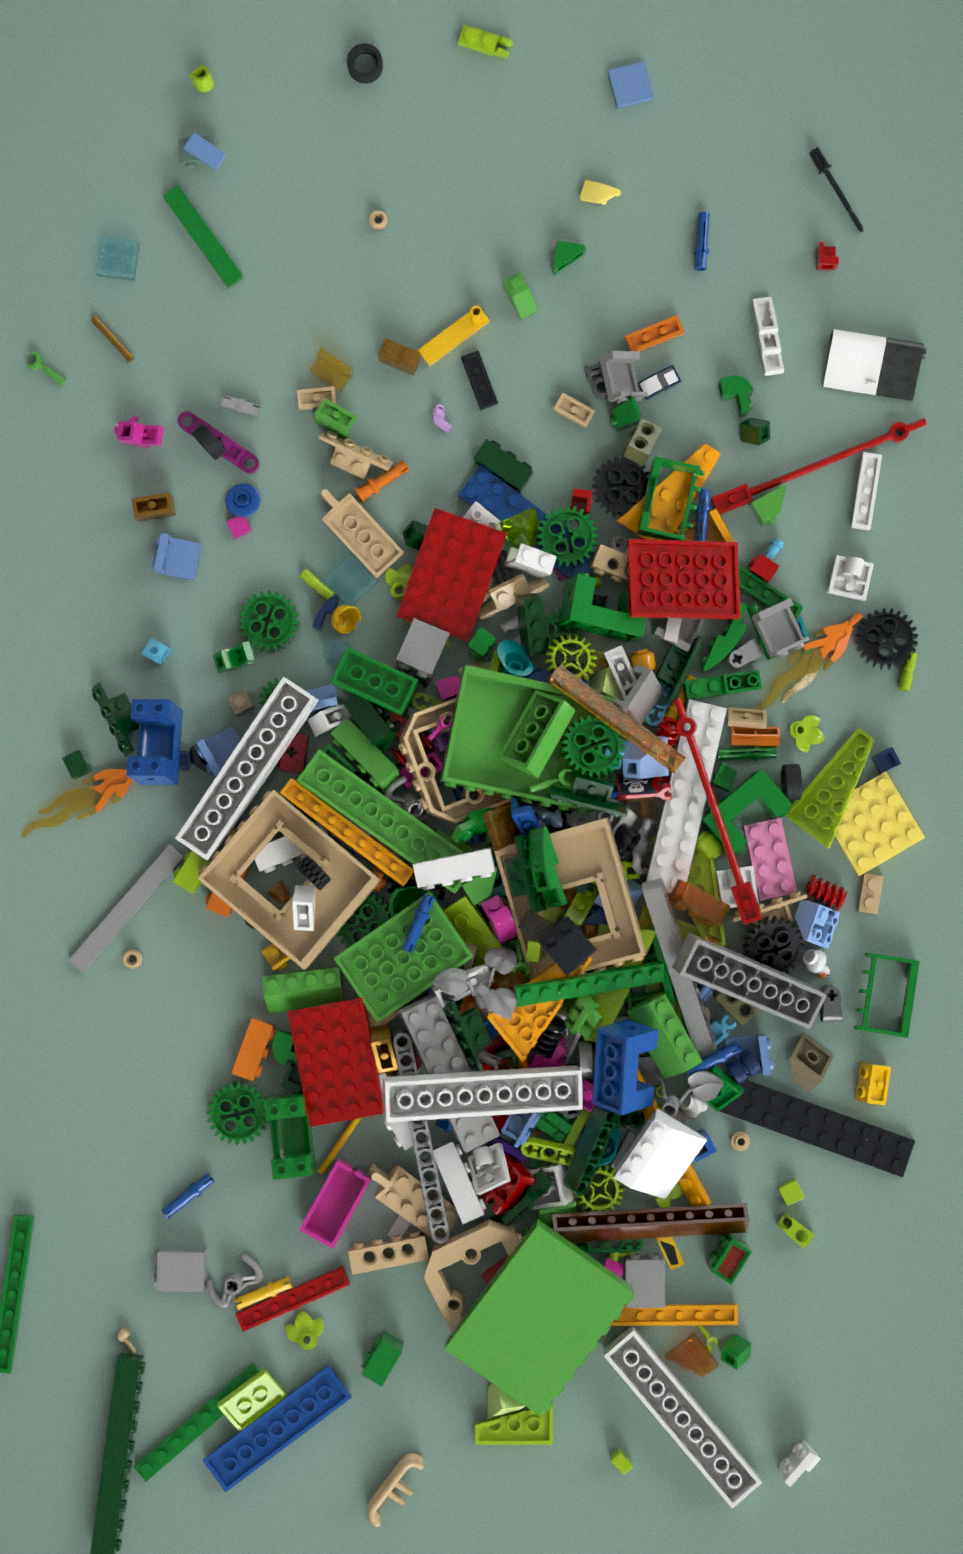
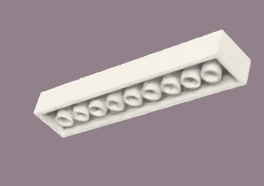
[175,677,319,860]
[645,699,727,897]
[382,1065,583,1122]
[602,1326,762,1509]

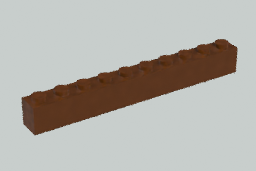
[552,1203,749,1242]

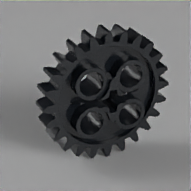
[591,455,650,517]
[855,608,918,670]
[742,915,806,974]

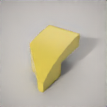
[579,180,621,205]

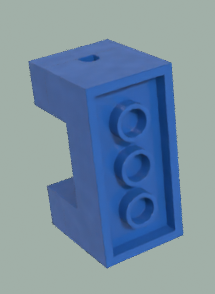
[126,699,183,785]
[592,1020,658,1115]

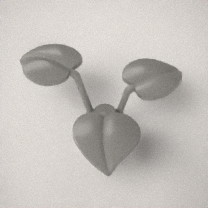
[433,948,517,1020]
[638,1056,723,1125]

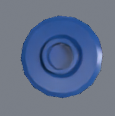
[225,484,261,517]

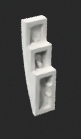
[752,297,784,376]

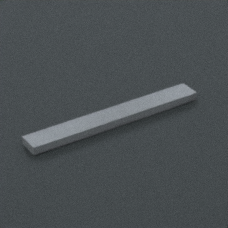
[69,844,185,973]

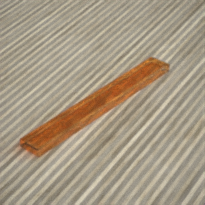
[548,665,686,773]

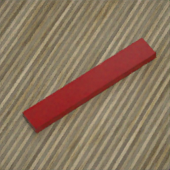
[235,1266,350,1332]

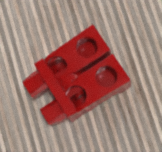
[480,1154,535,1216]

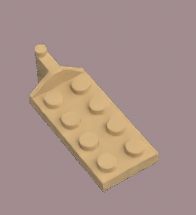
[321,489,404,579]
[369,1163,459,1239]

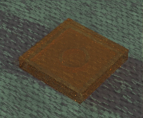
[483,801,522,851]

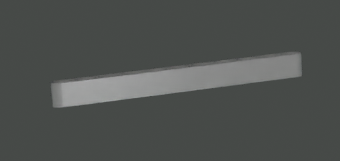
[642,878,724,1072]
[393,1031,449,1243]

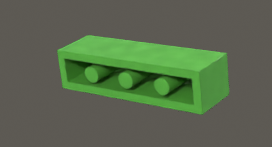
[331,718,400,791]

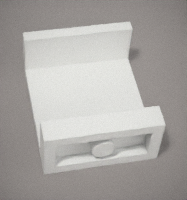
[504,543,557,578]

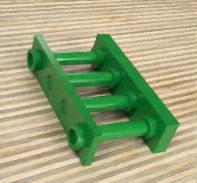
[624,925,678,1009]

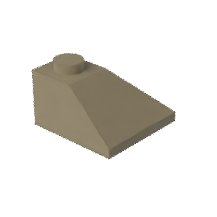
[789,1033,834,1092]

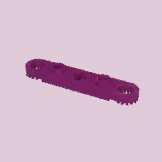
[177,411,260,474]

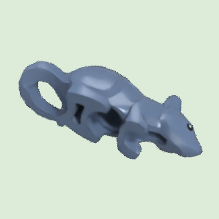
[518,801,563,828]

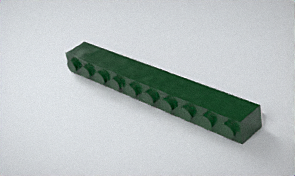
[90,1353,146,1554]

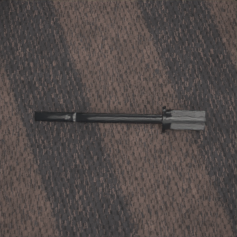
[809,147,864,232]

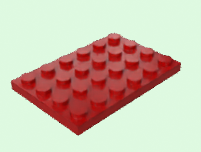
[396,508,507,642]
[626,539,741,619]
[287,998,383,1127]

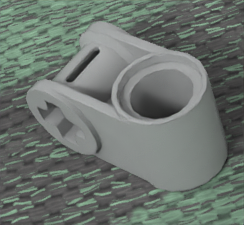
[726,638,764,670]

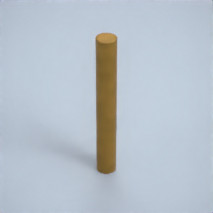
[91,316,134,362]

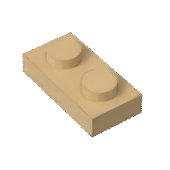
[297,386,337,411]
[553,392,596,429]
[727,707,767,729]
[857,873,884,914]

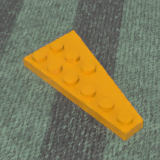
[616,444,721,540]
[486,956,592,1062]

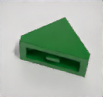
[552,240,586,275]

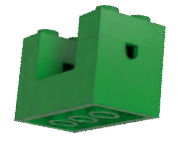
[558,573,646,642]
[331,647,420,718]
[701,769,792,855]
[263,1091,316,1180]

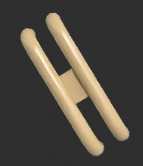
[368,1453,424,1527]

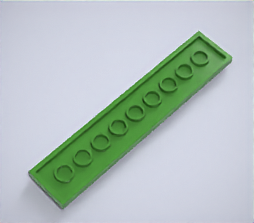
[297,749,464,894]

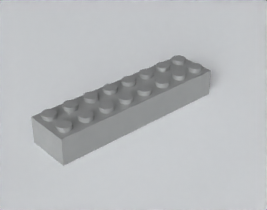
[672,932,827,1029]
[398,993,500,1153]

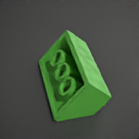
[498,690,576,778]
[262,966,345,1014]
[626,992,702,1079]

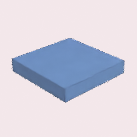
[608,61,654,109]

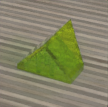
[499,507,540,548]

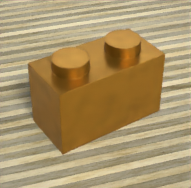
[378,338,421,376]
[131,492,176,522]
[370,1025,398,1073]

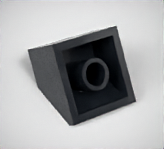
[538,915,597,976]

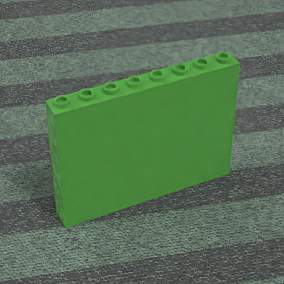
[440,665,616,816]
[444,1219,634,1416]

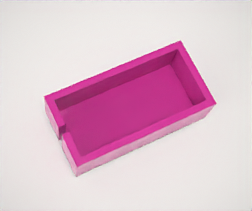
[299,1158,372,1249]

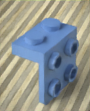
[152,533,202,580]
[196,727,241,777]
[725,1034,773,1076]
[501,1112,541,1148]

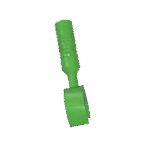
[25,351,66,386]
[529,769,573,793]
[513,939,530,980]

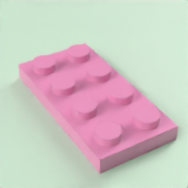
[743,818,797,901]

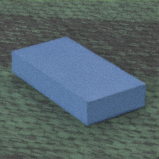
[183,132,226,171]

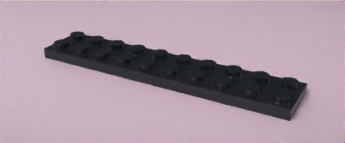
[720,1076,915,1178]

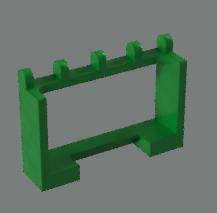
[637,456,705,541]
[854,952,920,1038]

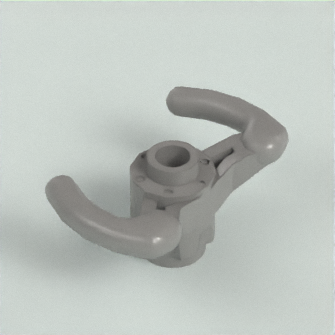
[384,776,432,823]
[631,818,658,875]
[206,1254,264,1308]

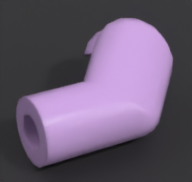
[432,404,452,433]

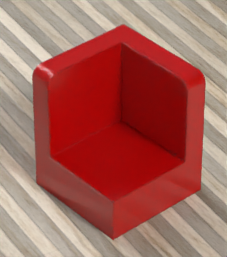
[816,242,839,270]
[570,488,592,516]

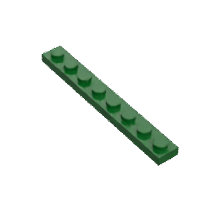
[514,961,664,1007]
[0,1214,35,1374]
[134,1362,260,1482]

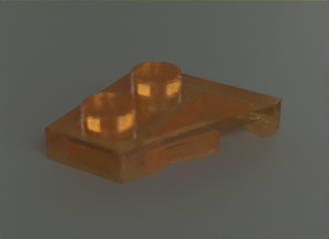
[664,1333,718,1377]

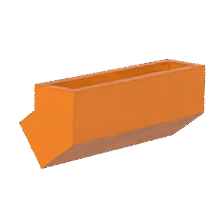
[730,726,780,746]

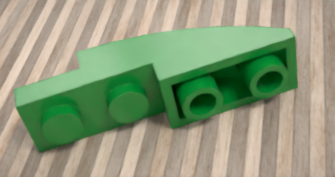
[700,602,748,673]
[683,670,762,701]
[451,807,517,843]
[529,826,567,908]

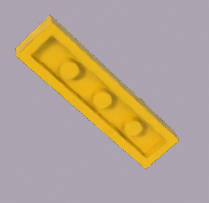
[418,305,490,367]

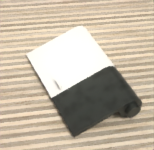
[823,329,927,401]

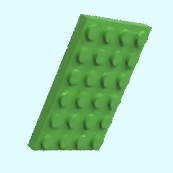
[334,892,474,1023]

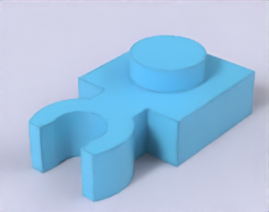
[710,1013,737,1045]

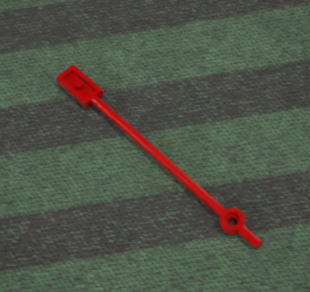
[711,418,927,515]
[674,698,763,925]

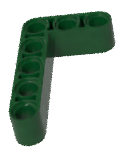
[563,1105,644,1196]

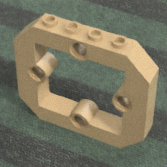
[399,698,511,824]
[424,1219,523,1333]

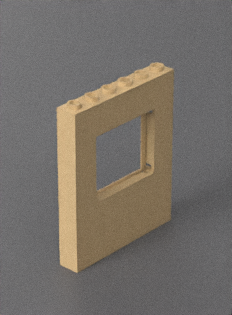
[198,789,381,970]
[494,818,647,980]

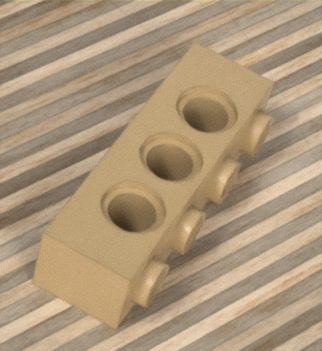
[589,544,628,583]
[348,1231,430,1275]

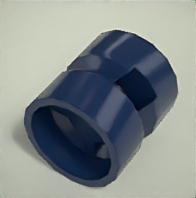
[725,1049,762,1085]

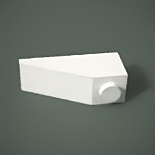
[604,645,637,700]
[430,964,495,1008]

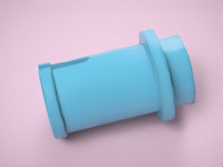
[762,537,784,560]

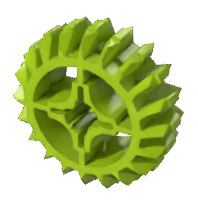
[545,634,597,686]
[574,1164,625,1212]

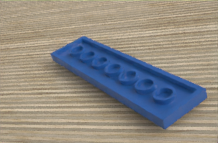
[458,465,595,579]
[203,1364,352,1493]

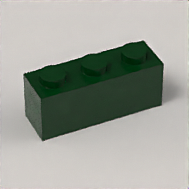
[473,439,534,493]
[515,593,548,656]
[343,694,398,749]

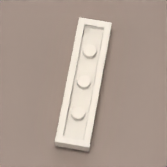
[850,452,882,531]

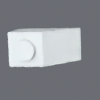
[307,704,354,737]
[292,885,316,931]

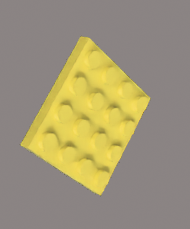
[835,772,925,876]

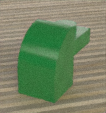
[718,376,754,417]
[213,641,254,673]
[272,1029,298,1066]

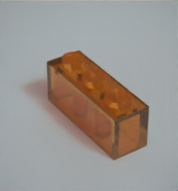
[668,879,730,927]

